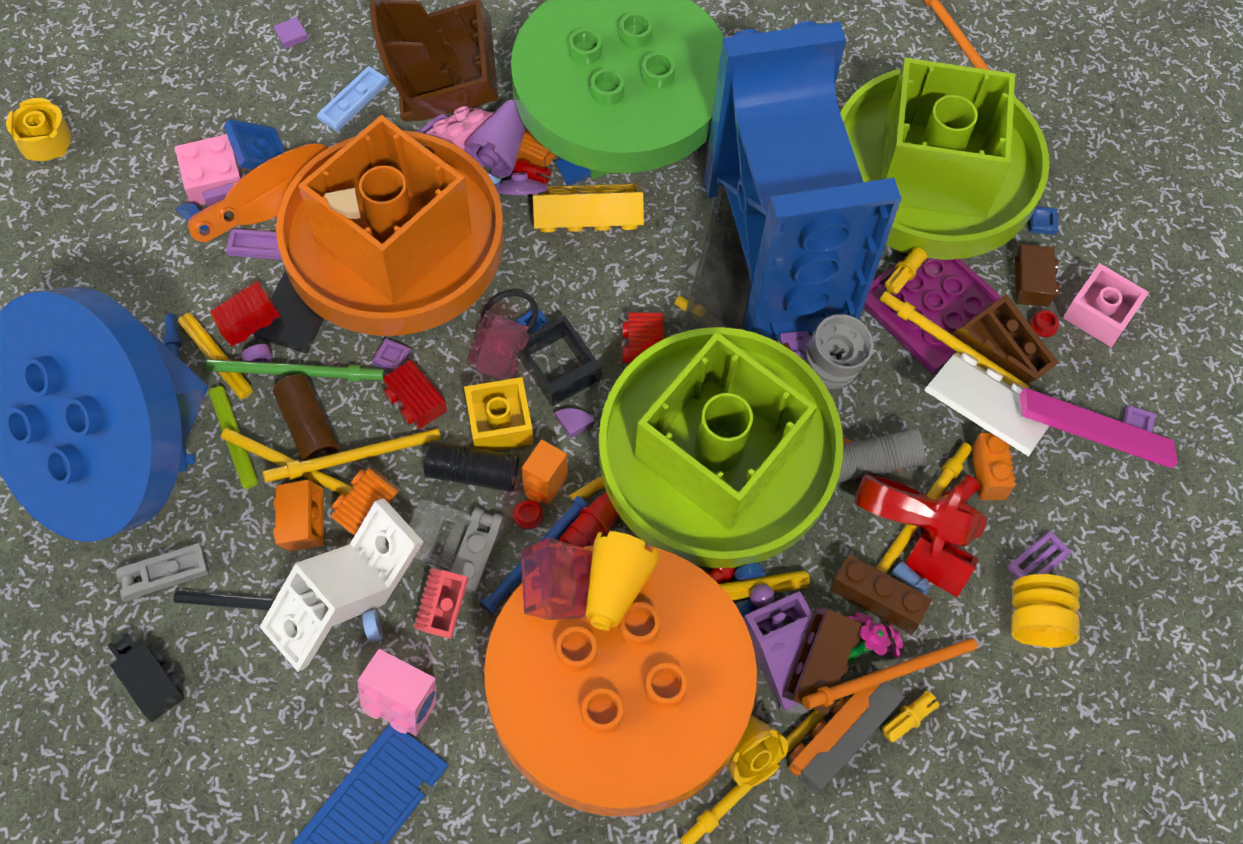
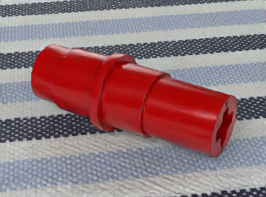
[560,492,620,552]

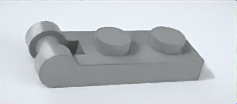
[451,507,505,595]
[116,543,209,602]

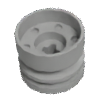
[801,315,874,389]

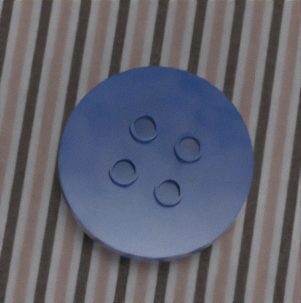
[0,286,209,542]

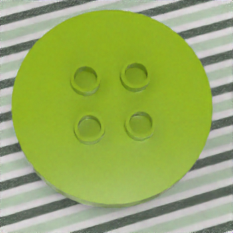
[840,58,1049,260]
[599,327,844,568]

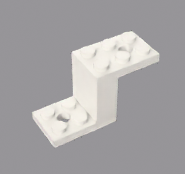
[260,498,424,672]

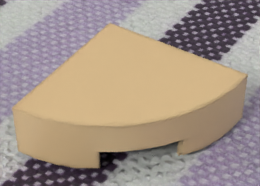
[325,188,361,219]

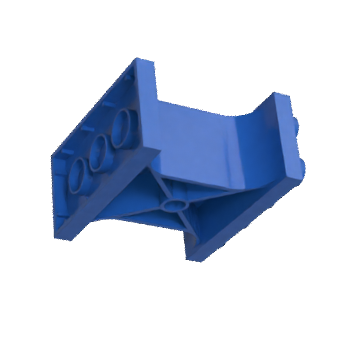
[703,21,902,340]

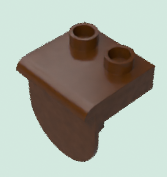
[370,0,499,122]

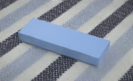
[317,66,389,132]

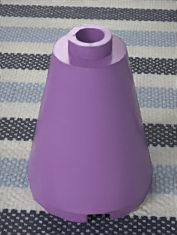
[464,100,526,177]

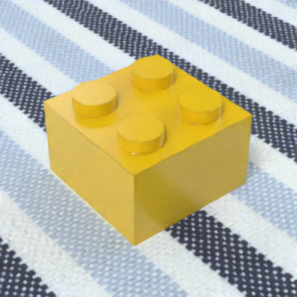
[464,377,533,451]

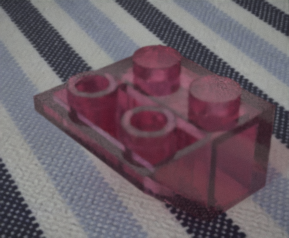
[521,537,593,620]

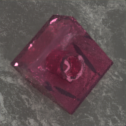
[466,310,529,380]

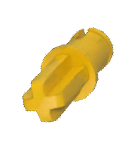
[884,247,927,294]
[882,691,940,742]

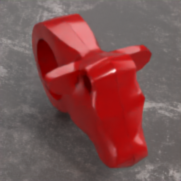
[854,474,987,559]

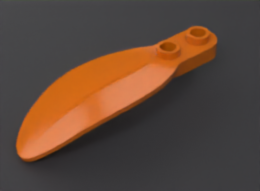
[187,143,328,242]

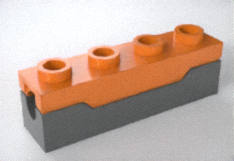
[788,671,905,796]

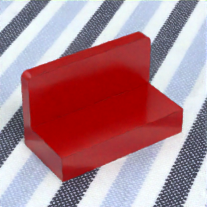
[906,529,979,597]

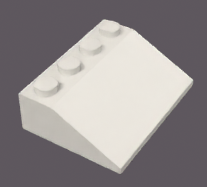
[925,352,1049,456]

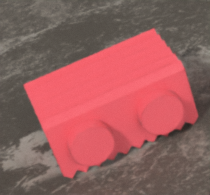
[413,568,469,639]

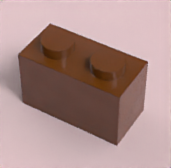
[1015,244,1060,307]

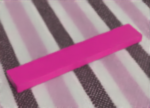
[1019,388,1178,468]

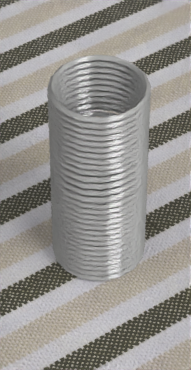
[838,428,926,483]

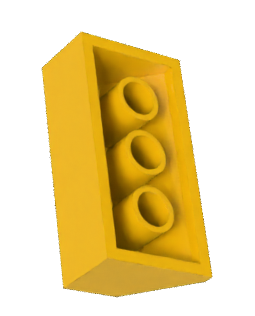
[533,183,644,233]

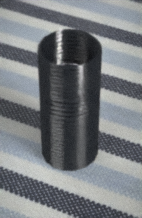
[424,440,519,493]

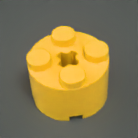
[6,98,72,161]

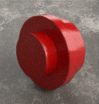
[1030,310,1059,338]
[513,500,543,530]

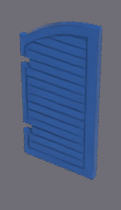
[292,724,449,844]

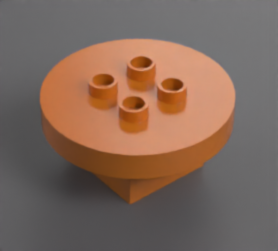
[276,115,504,336]
[484,545,757,817]

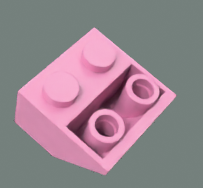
[425,106,494,150]

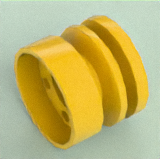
[1011,574,1080,648]

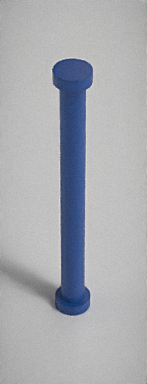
[480,496,589,615]

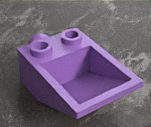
[743,584,840,711]

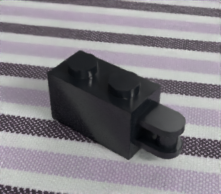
[107,632,185,722]

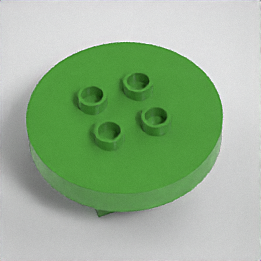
[511,0,724,180]

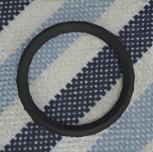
[481,291,538,342]

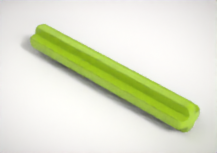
[208,386,258,489]

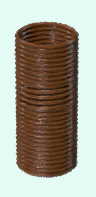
[272,374,340,461]

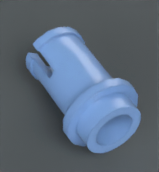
[890,561,931,595]

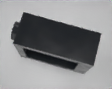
[516,316,601,407]

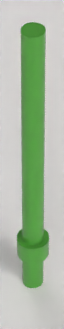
[206,359,384,382]

